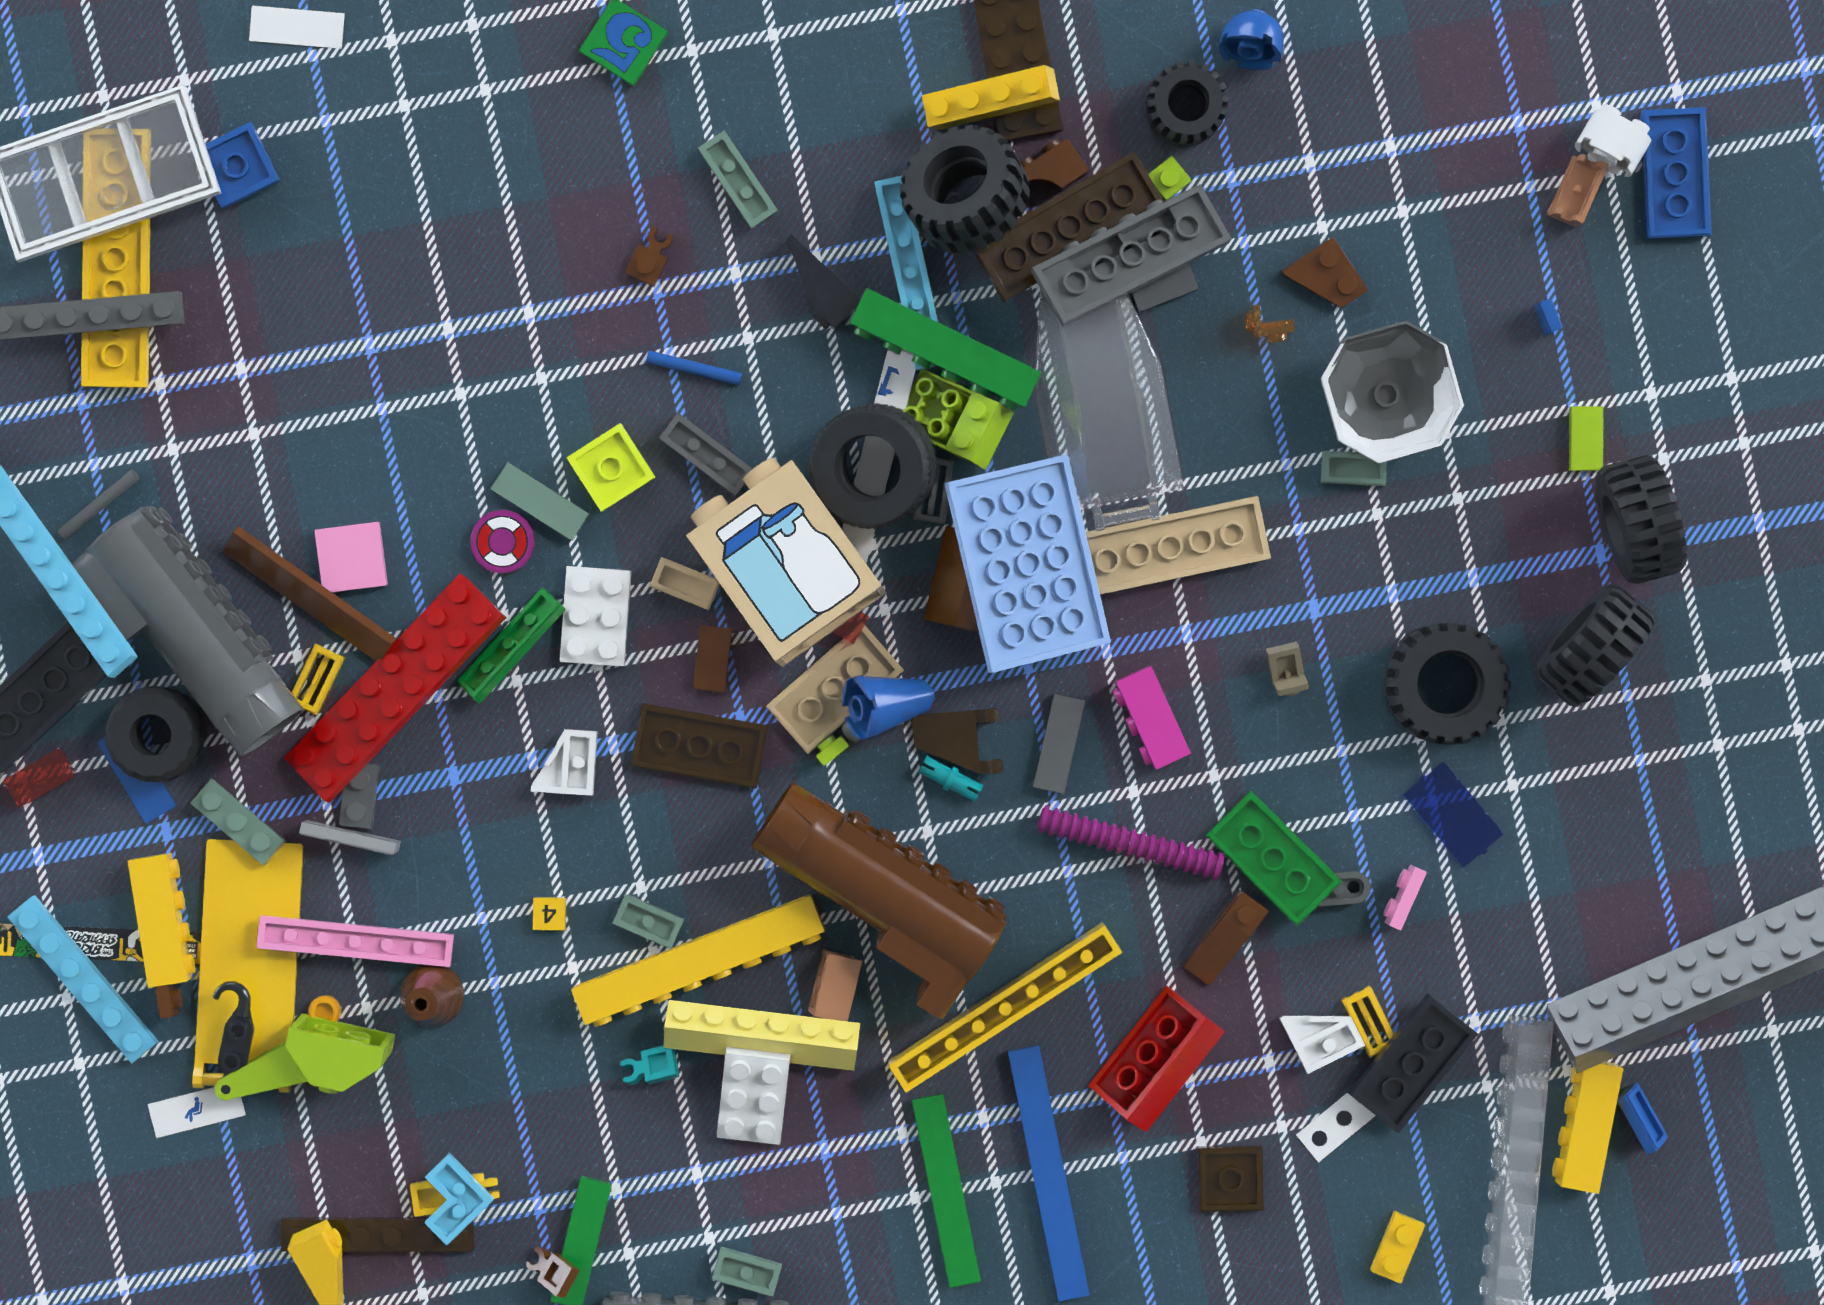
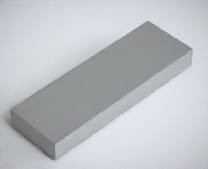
[299,820,401,855]

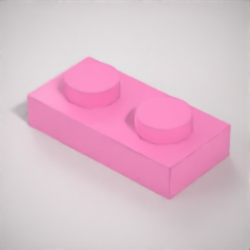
[1383,864,1427,930]

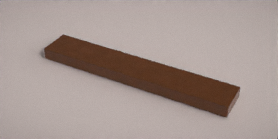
[223,526,396,661]

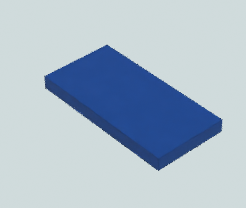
[1640,107,1712,239]

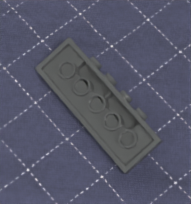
[1031,184,1232,327]

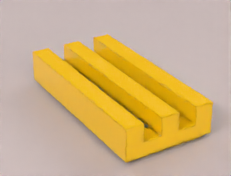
[291,644,346,715]
[1341,986,1394,1058]

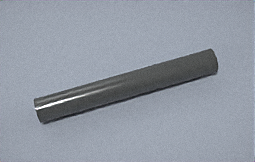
[57,469,140,540]

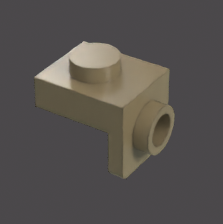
[1266,641,1309,696]

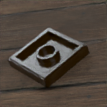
[1198,1145,1264,1212]

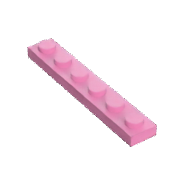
[257,915,454,967]

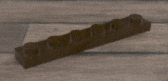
[281,1217,475,1252]

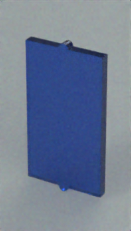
[1403,762,1504,867]

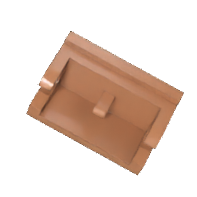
[1547,154,1609,228]
[808,949,862,1022]

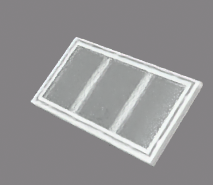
[0,84,222,263]

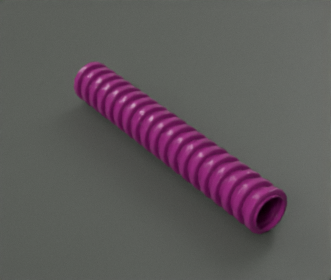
[1037,805,1224,880]

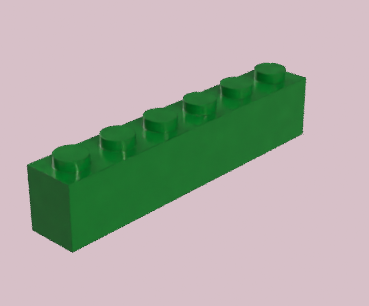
[850,288,1042,411]

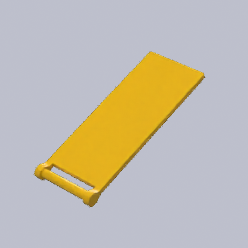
[192,839,304,1093]

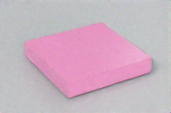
[314,522,388,593]

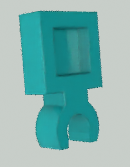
[620,1045,679,1085]

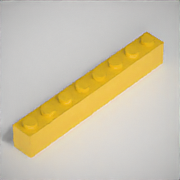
[571,893,825,1027]
[888,922,1122,1092]

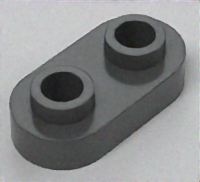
[1319,871,1371,906]

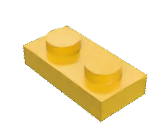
[1370,1211,1425,1284]

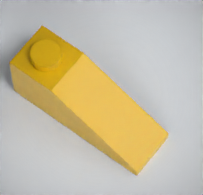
[287,1220,344,1305]

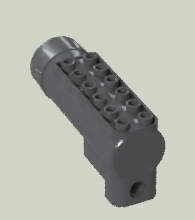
[71,506,304,757]

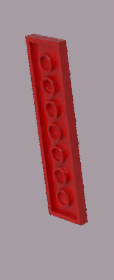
[284,573,507,803]

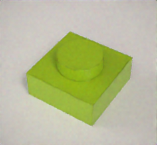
[1148,156,1192,201]
[816,735,849,766]

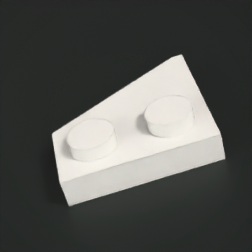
[531,729,598,796]
[1279,1016,1365,1074]

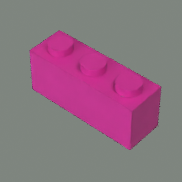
[1112,665,1191,770]

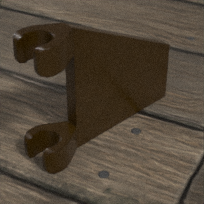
[912,708,1003,774]

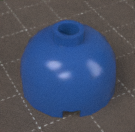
[1219,9,1284,71]

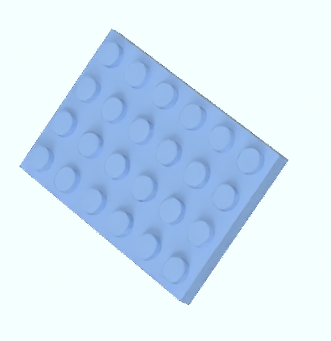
[944,454,1111,673]

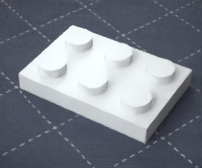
[560,566,632,666]
[717,1047,791,1145]

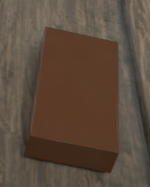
[693,625,732,692]

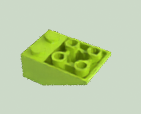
[903,369,1014,470]

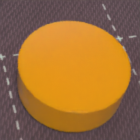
[308,995,341,1022]

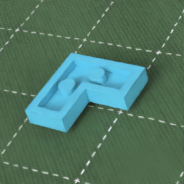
[424,1153,494,1245]

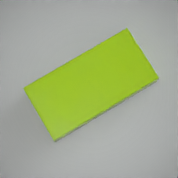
[1569,406,1603,471]

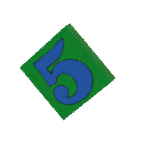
[579,0,668,87]

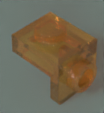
[1245,304,1295,343]

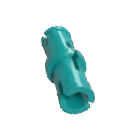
[918,755,983,803]

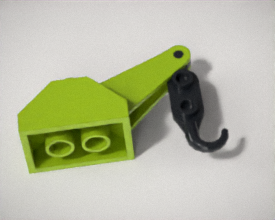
[213,981,396,1100]

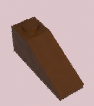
[1183,889,1268,985]

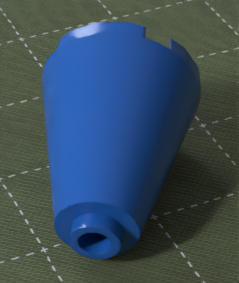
[842,676,935,740]

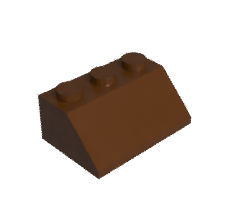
[923,526,979,632]

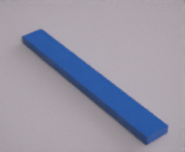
[1008,1044,1090,1302]

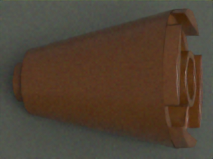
[400,964,464,1027]

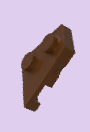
[1281,237,1368,309]

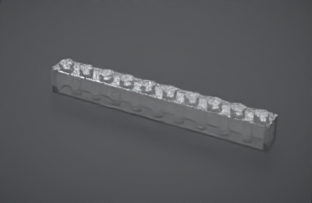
[1480,1015,1554,1305]

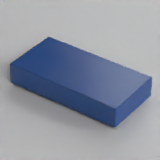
[1617,1082,1668,1155]

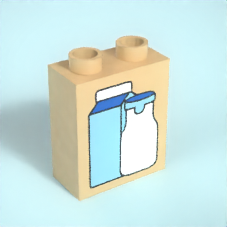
[686,458,887,667]

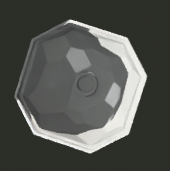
[1321,320,1464,463]

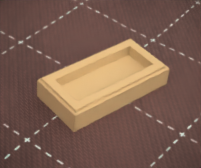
[649,557,720,610]

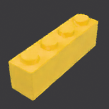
[922,65,1060,131]
[128,853,195,988]
[1552,1062,1623,1194]

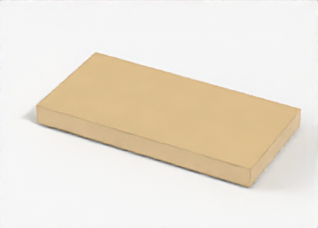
[766,622,904,754]

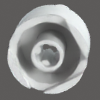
[1575,104,1651,177]

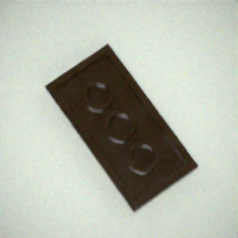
[631,703,768,788]

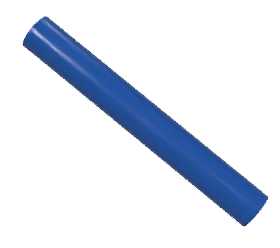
[646,350,742,385]

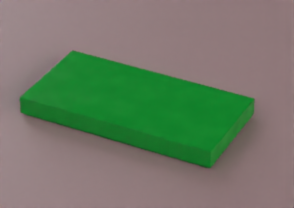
[1206,791,1343,927]

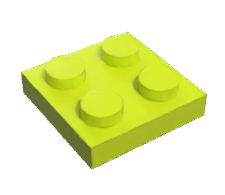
[566,423,656,512]

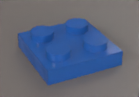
[205,122,281,210]

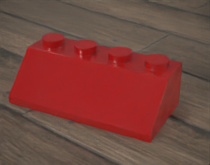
[1088,985,1225,1132]

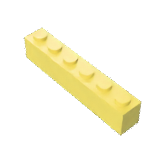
[663,1000,860,1071]

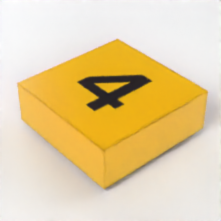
[533,897,566,931]

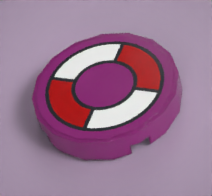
[470,510,535,574]

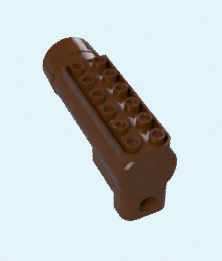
[750,781,1008,1019]

